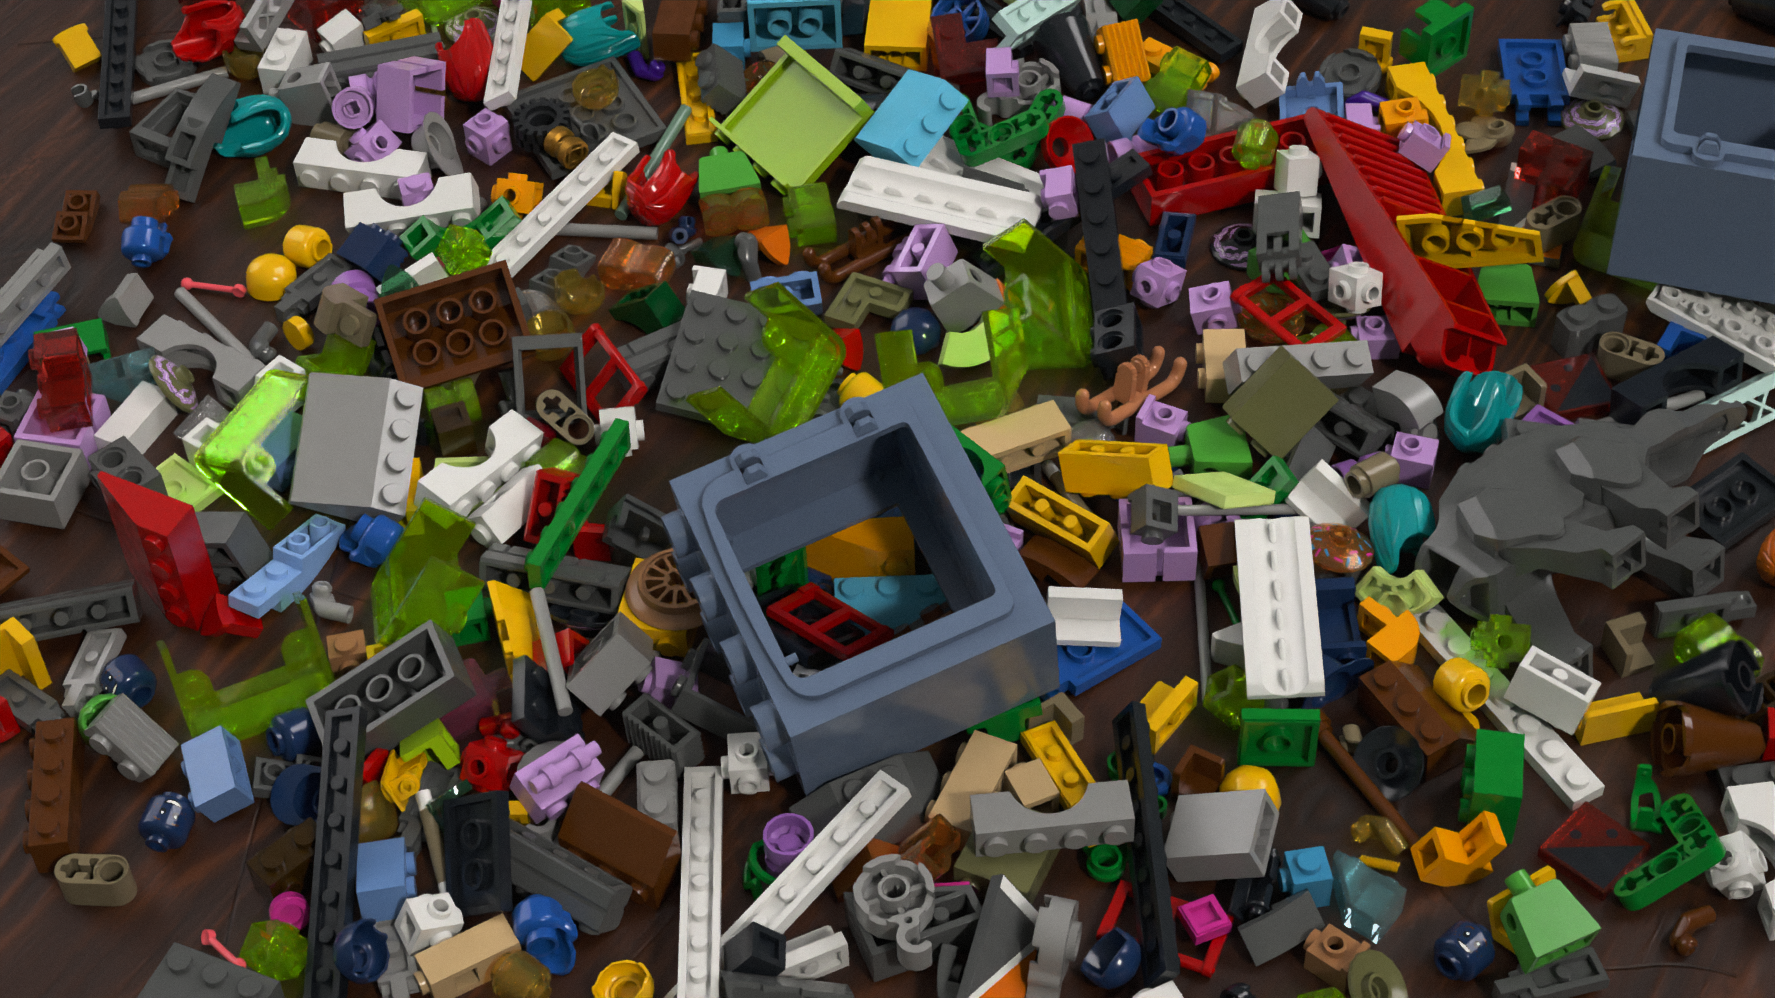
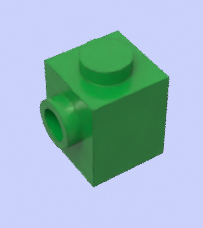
[444,584,494,647]

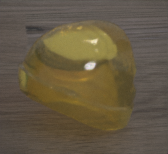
[358,780,399,844]

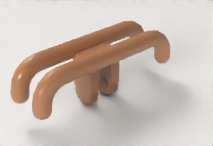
[1075,346,1187,427]

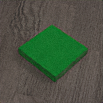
[1237,708,1321,767]

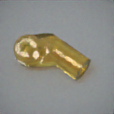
[1351,815,1410,857]

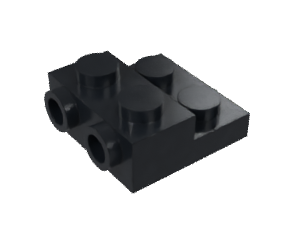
[511,654,586,744]

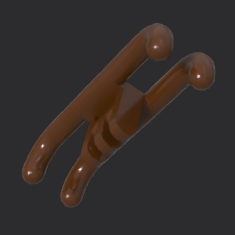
[803,216,914,284]

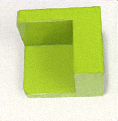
[400,718,460,771]

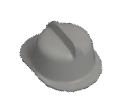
[411,112,464,176]

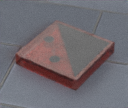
[1530,353,1612,420]
[1537,801,1651,901]

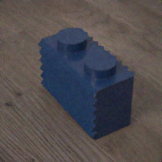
[337,222,408,283]

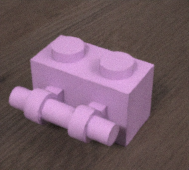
[882,224,958,300]
[509,734,605,824]

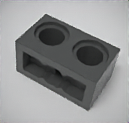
[88,436,168,496]

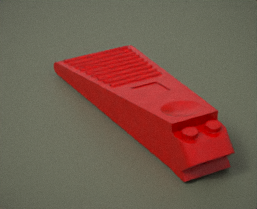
[1304,107,1507,378]

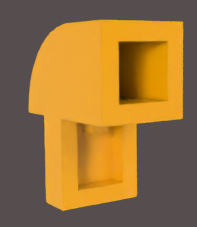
[1357,596,1420,668]
[1410,811,1507,887]

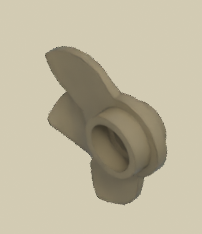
[1455,115,1515,154]

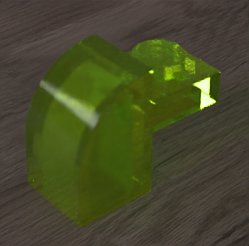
[234,156,291,229]
[295,333,376,381]

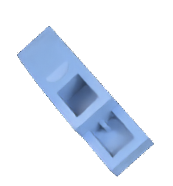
[228,513,346,619]

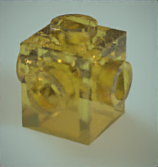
[1458,69,1512,117]

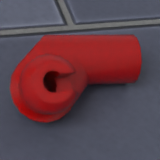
[479,712,521,739]

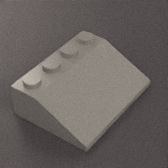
[288,372,423,523]

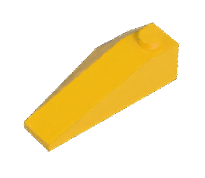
[1396,213,1544,269]
[487,580,540,686]

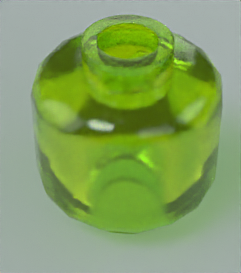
[1232,119,1279,170]

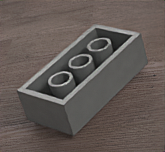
[305,619,477,762]

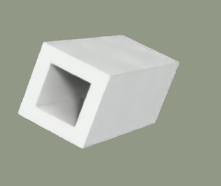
[94,380,178,455]
[465,464,543,548]

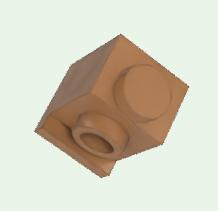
[326,629,368,681]
[1303,923,1371,994]

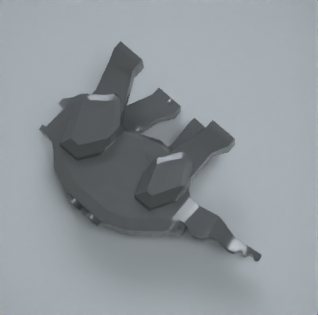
[1414,400,1747,678]

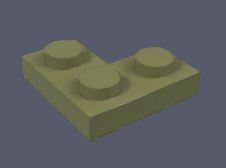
[824,272,914,329]

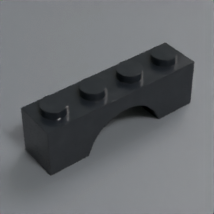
[1609,335,1744,425]

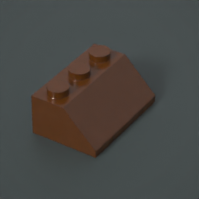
[1357,660,1477,782]
[558,781,682,910]

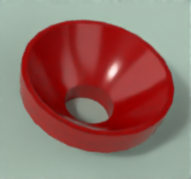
[1041,116,1094,174]

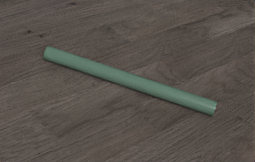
[614,104,692,220]

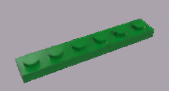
[524,418,631,589]

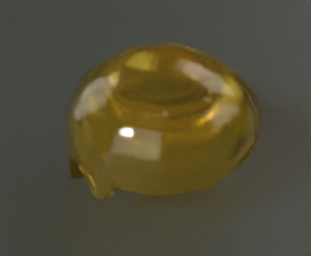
[222,45,268,80]
[572,64,620,110]
[554,268,605,315]
[527,309,576,362]

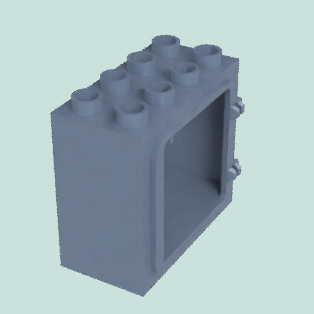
[1607,28,1775,304]
[660,373,1060,797]

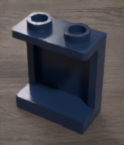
[1315,577,1367,665]

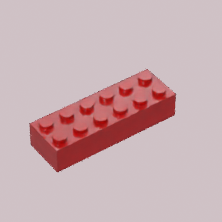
[1130,114,1330,226]

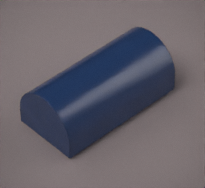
[1152,211,1196,269]

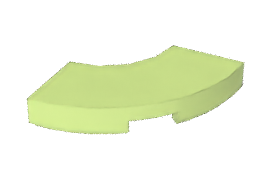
[938,310,1018,369]
[1355,566,1444,616]

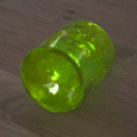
[423,377,482,430]

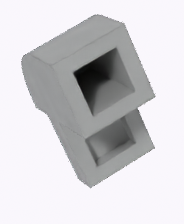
[1372,370,1444,440]

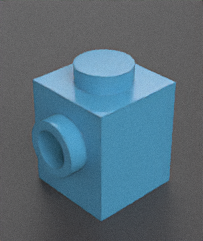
[712,22,751,70]
[1277,846,1333,907]

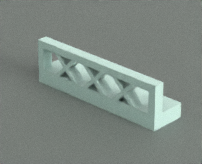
[992,0,1081,50]
[1687,371,1775,454]

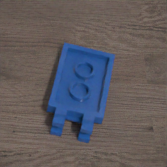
[1497,38,1571,126]
[0,291,66,396]
[1039,602,1162,703]

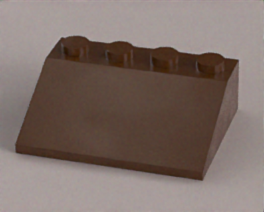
[374,260,537,390]

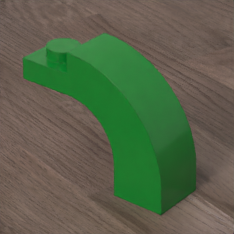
[399,195,522,271]

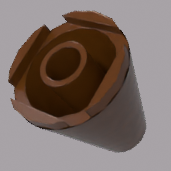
[1650,700,1767,778]

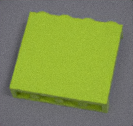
[708,35,875,200]

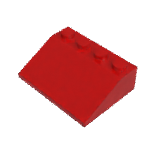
[97,471,220,631]

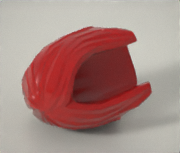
[170,0,246,63]
[435,17,493,102]
[625,149,699,226]

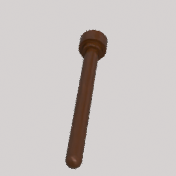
[1316,708,1421,851]

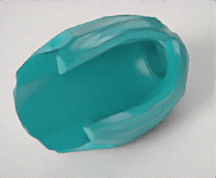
[560,1,641,67]
[213,95,292,157]
[1444,371,1523,455]
[1368,484,1436,575]

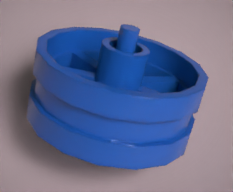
[930,0,990,52]

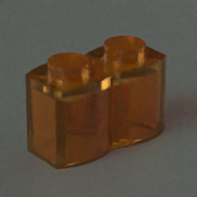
[118,184,179,224]
[698,187,770,237]
[597,238,676,290]
[898,814,961,882]

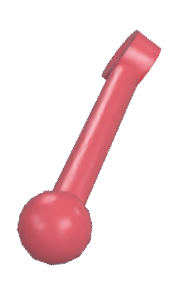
[181,277,247,298]
[201,929,247,968]

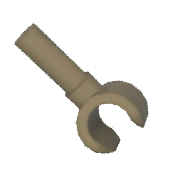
[1339,724,1363,755]

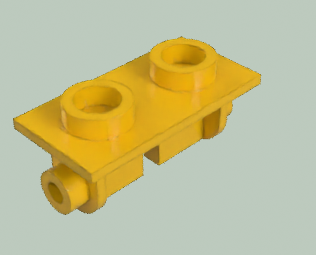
[380,749,428,812]

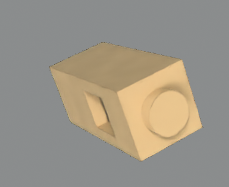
[413,913,524,998]

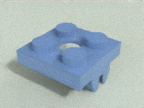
[1279,71,1345,120]

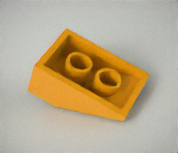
[806,517,915,582]

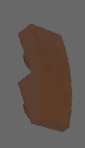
[51,190,101,243]
[1019,535,1100,588]

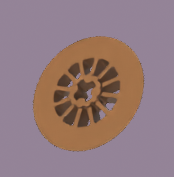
[625,548,703,631]

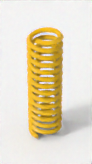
[1358,854,1400,873]

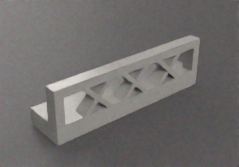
[234,0,295,52]
[0,242,71,348]

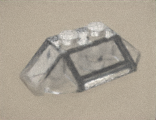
[1186,89,1258,137]

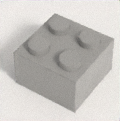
[0,439,91,529]
[566,611,653,716]

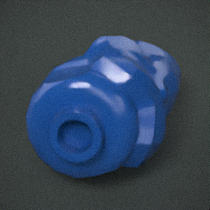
[1137,107,1207,157]
[121,216,173,267]
[339,514,407,568]
[511,894,578,975]

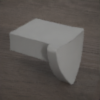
[98,273,154,328]

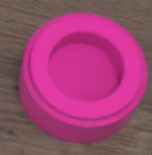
[269,891,310,934]

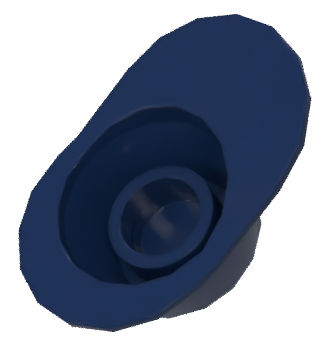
[1300,654,1374,709]
[270,764,321,826]

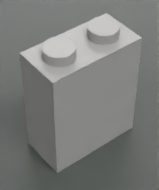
[1164,789,1279,882]

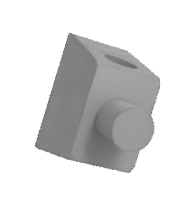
[268,62,342,126]
[924,259,1005,333]

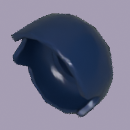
[890,307,942,356]
[332,918,390,984]
[1080,927,1142,989]

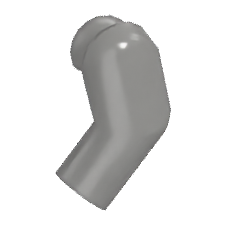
[309,581,354,624]

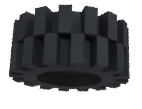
[512,97,573,155]

